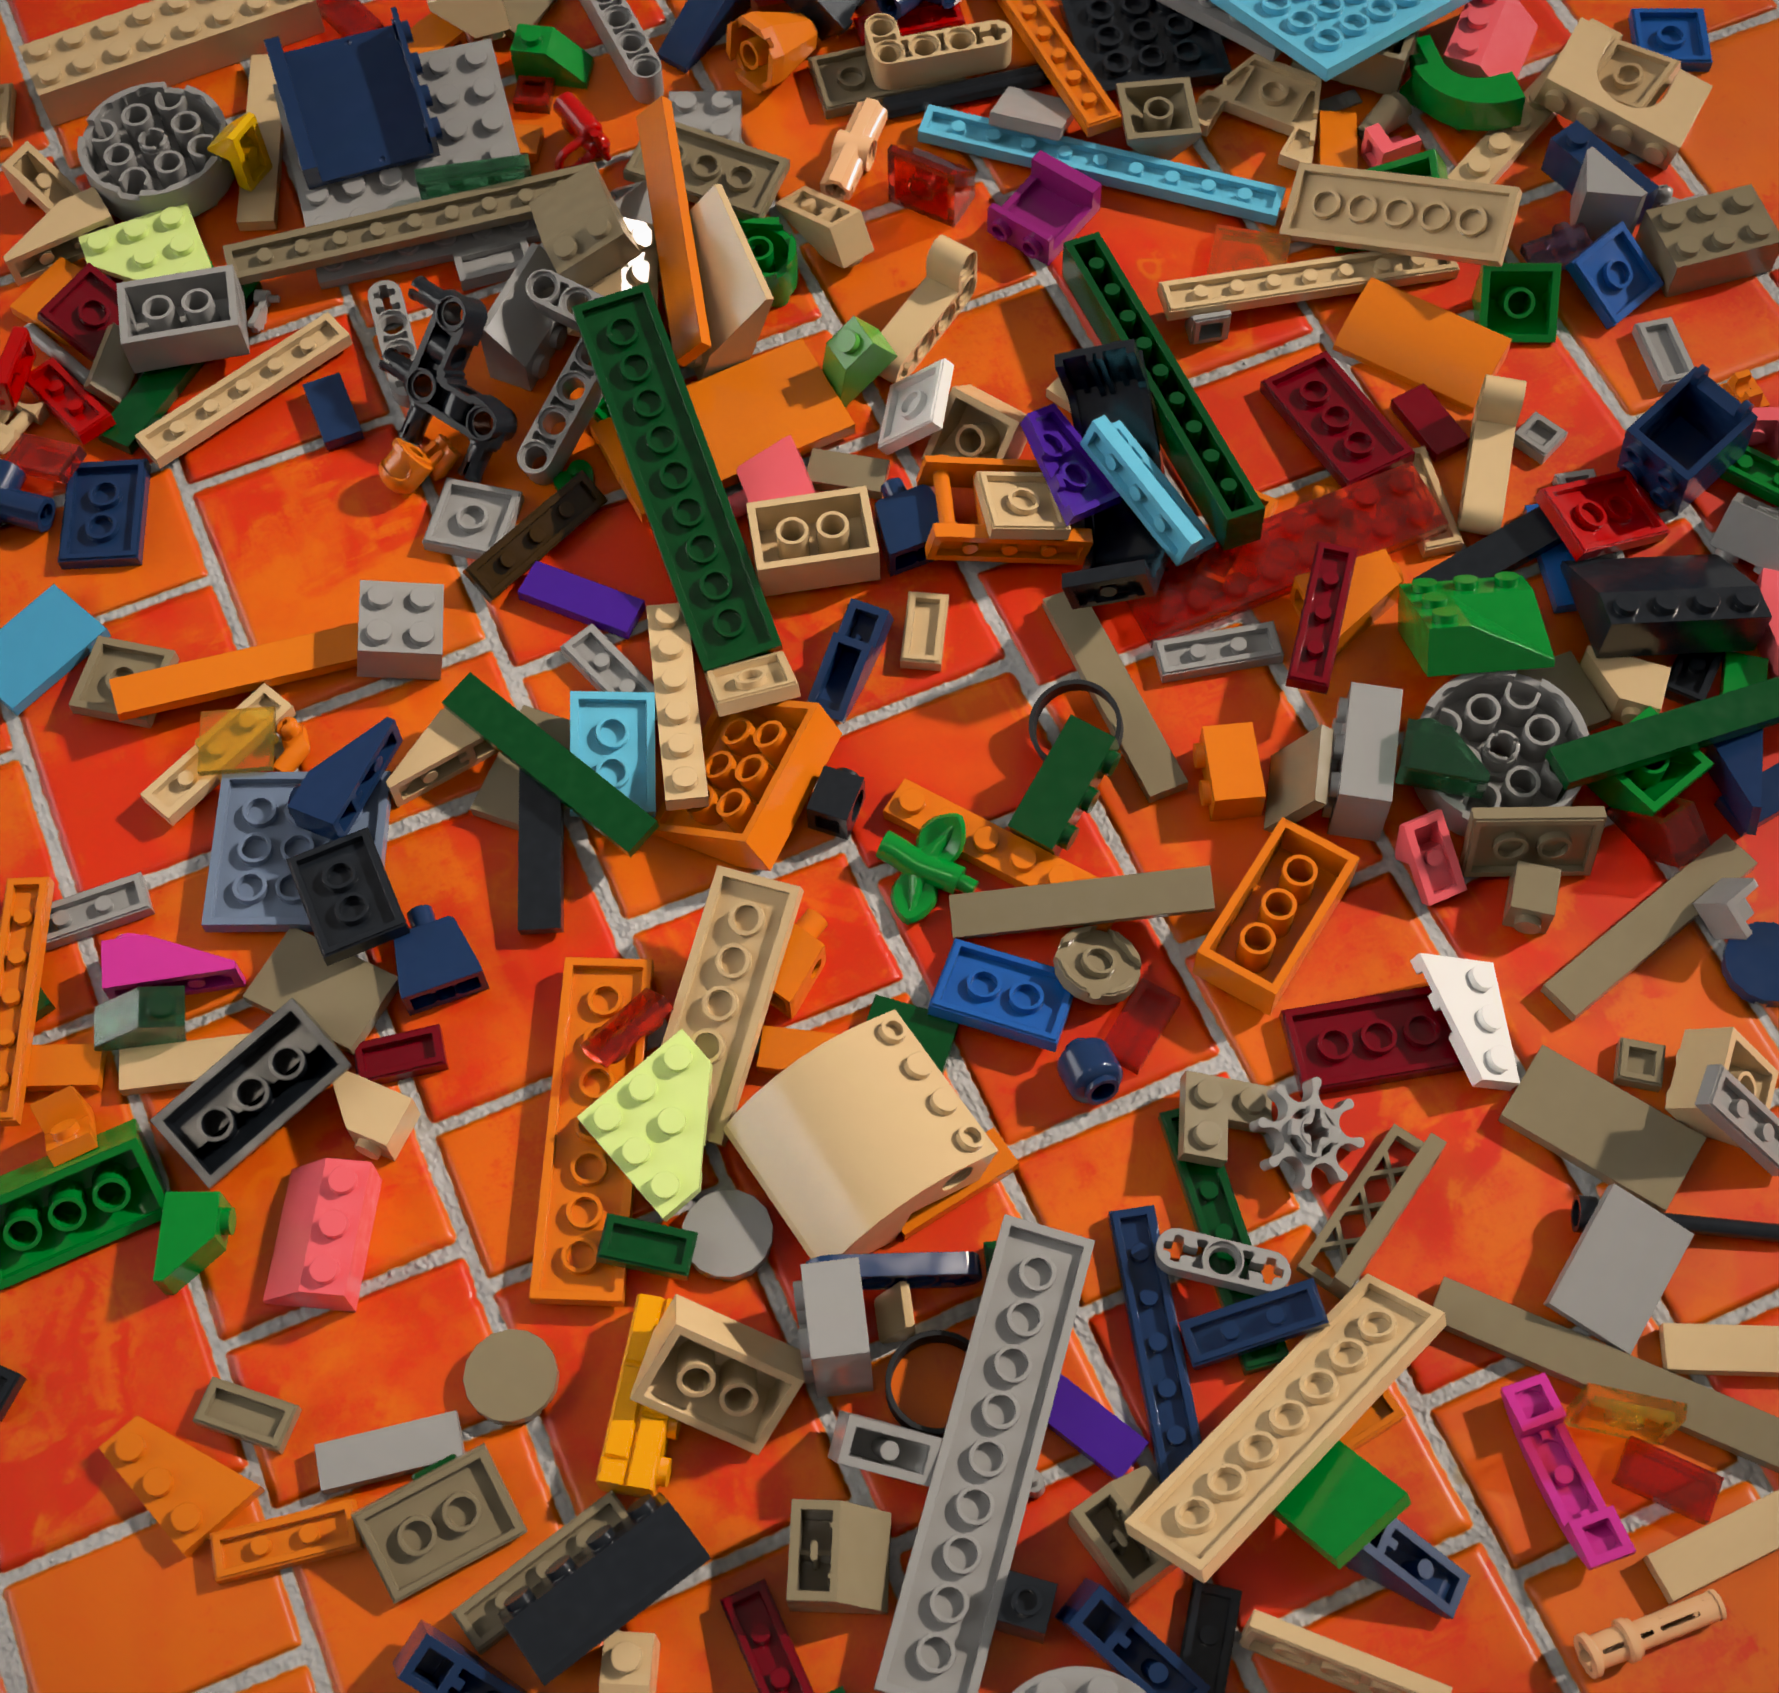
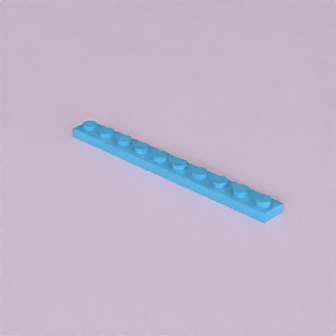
[918,104,1286,226]

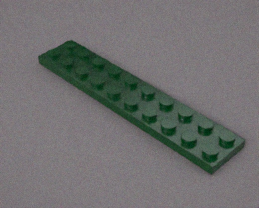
[572,282,782,676]

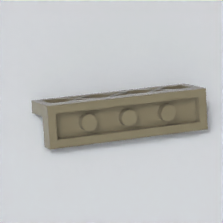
[1296,1124,1447,1300]

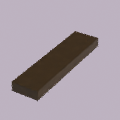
[462,470,608,602]

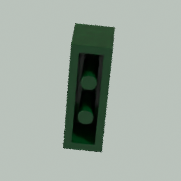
[1007,715,1121,856]

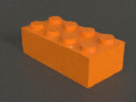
[1192,817,1360,1016]

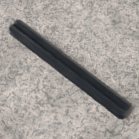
[883,64,1052,119]

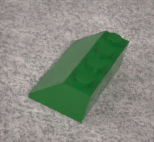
[0,1118,167,1290]

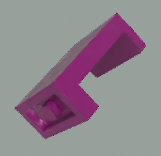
[987,150,1102,266]

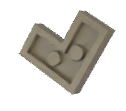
[1178,1070,1272,1168]

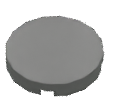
[682,1190,774,1282]

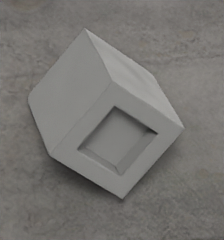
[1692,878,1759,940]

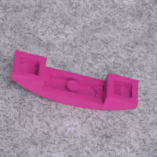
[1500,1372,1636,1571]

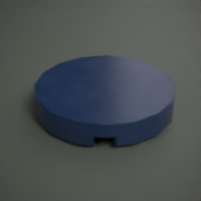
[1721,922,1779,1008]

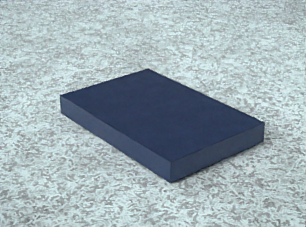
[58,459,151,570]

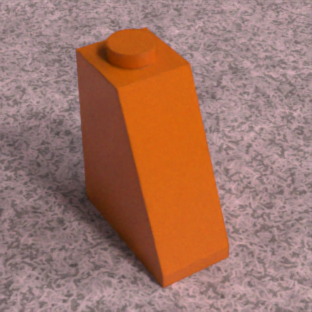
[1290,549,1403,657]

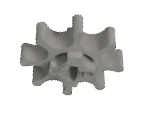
[1249,1077,1365,1193]

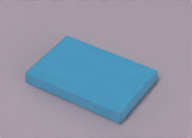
[0,584,111,716]

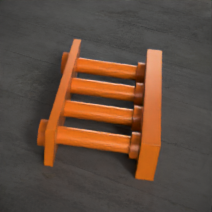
[916,454,1093,565]

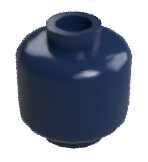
[1057,1037,1123,1105]

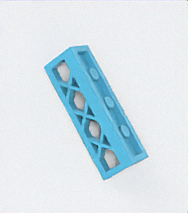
[1080,415,1217,566]

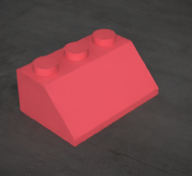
[1443,0,1538,80]
[263,1158,382,1312]

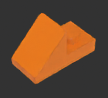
[30,1086,98,1167]

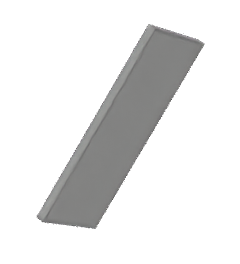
[1319,89,1363,111]

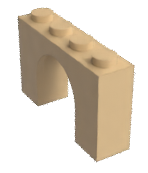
[1534,17,1713,170]

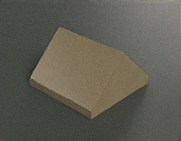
[1116,77,1202,161]

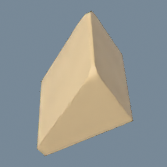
[874,1281,915,1344]

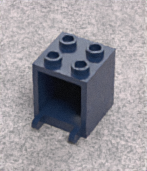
[1617,364,1758,516]

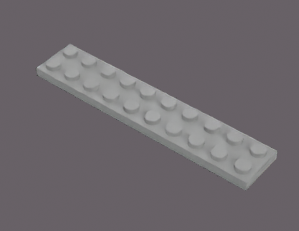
[873,1214,1095,1693]

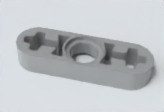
[1154,1228,1291,1296]

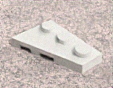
[1410,953,1520,1091]

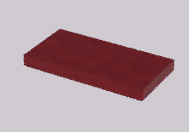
[1260,351,1415,494]
[1279,986,1464,1098]

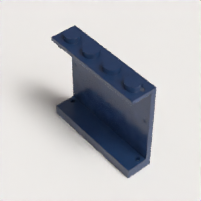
[264,6,444,190]

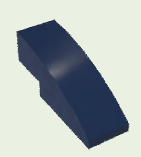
[807,598,894,724]

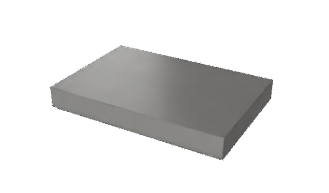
[1544,1184,1694,1355]

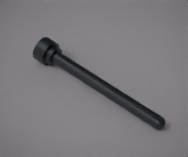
[1571,1195,1779,1242]

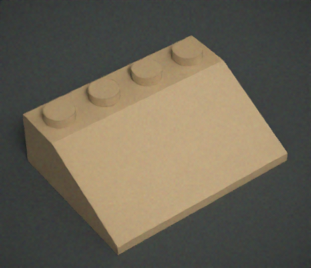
[658,184,774,380]

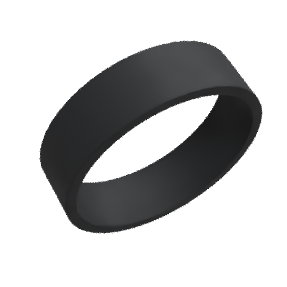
[1029,679,1124,762]
[885,1330,969,1438]

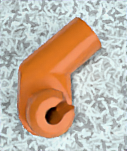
[271,717,310,772]

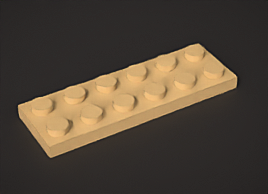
[1279,162,1523,267]
[661,865,804,1147]

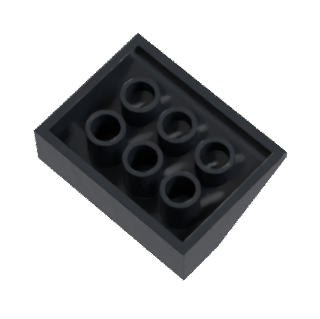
[1560,554,1772,658]

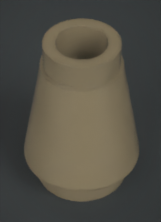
[1357,91,1412,141]

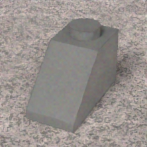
[828,1410,942,1487]

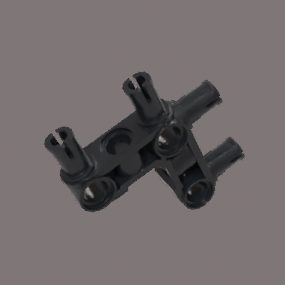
[379,276,518,483]

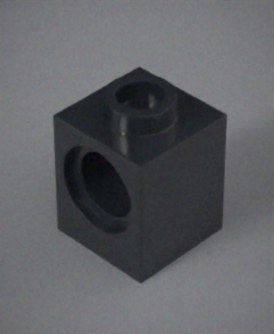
[806,765,865,840]
[995,1570,1058,1644]

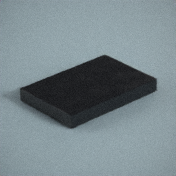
[286,827,411,966]

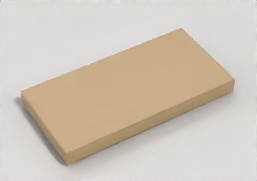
[1238,1609,1453,1693]

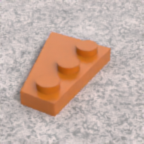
[98,1415,265,1557]

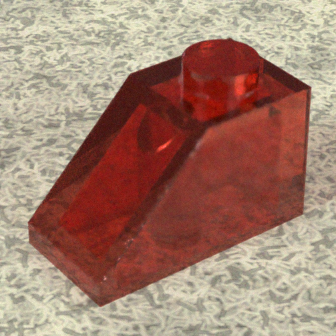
[1605,797,1710,868]

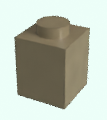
[1502,860,1562,934]

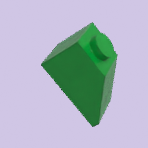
[510,23,594,89]
[153,1192,236,1295]

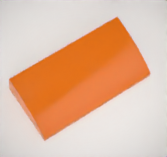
[1333,277,1512,413]

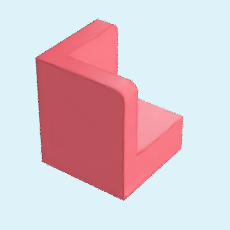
[1360,123,1422,168]

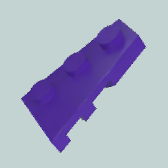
[1020,403,1123,526]

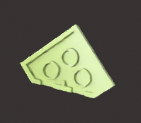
[78,203,212,282]
[577,1029,713,1222]

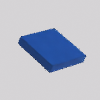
[1628,8,1713,72]
[1564,221,1664,329]

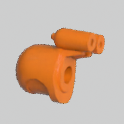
[378,434,461,494]

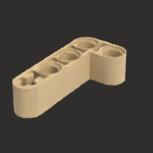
[864,13,1012,90]
[878,235,977,384]
[1457,374,1527,536]

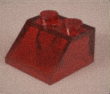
[887,144,975,228]

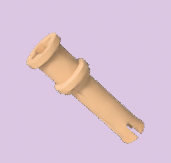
[1573,1589,1727,1679]

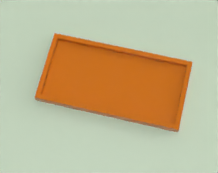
[590,338,855,524]

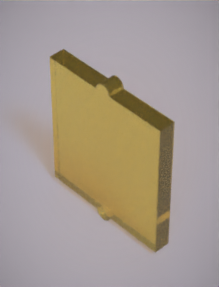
[195,706,279,776]

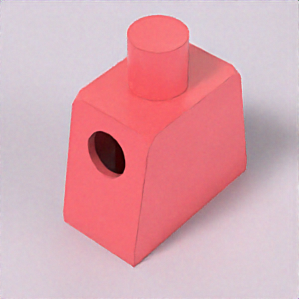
[727,435,816,519]

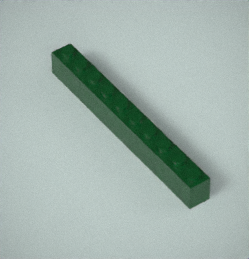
[1062,232,1265,552]

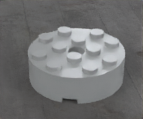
[77,82,235,221]
[1409,670,1589,837]

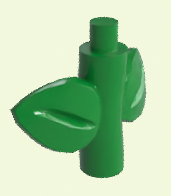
[876,813,979,925]

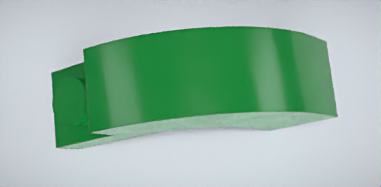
[1409,35,1526,131]

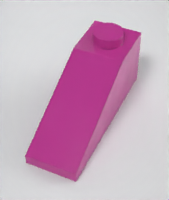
[101,933,246,1006]

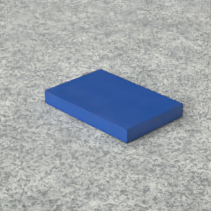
[928,938,1074,1052]

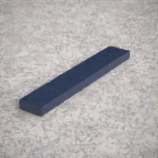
[1108,1205,1202,1485]

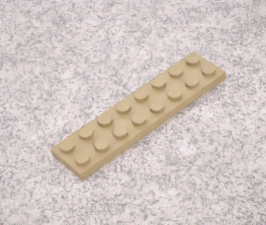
[1124,1273,1447,1583]

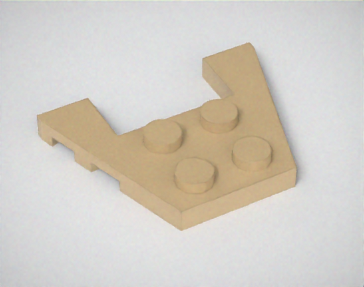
[1196,53,1322,171]

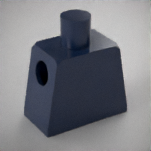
[874,478,957,577]
[394,905,490,1016]

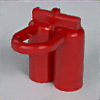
[553,92,611,170]

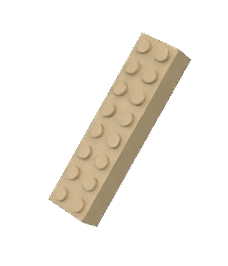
[18,0,325,127]

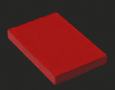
[1534,470,1670,562]

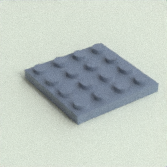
[201,771,392,932]

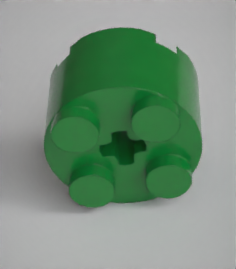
[740,218,799,308]

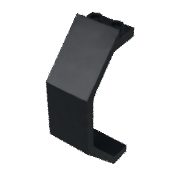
[1054,339,1169,610]

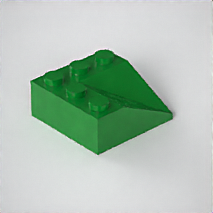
[1398,571,1555,677]

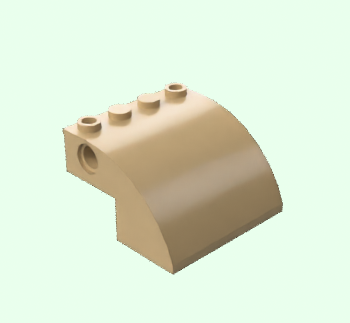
[723,1009,998,1259]

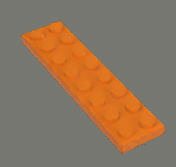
[529,957,654,1307]

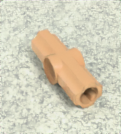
[820,98,888,202]

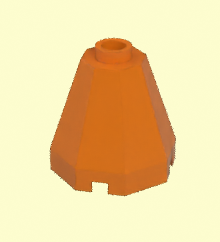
[726,11,818,94]

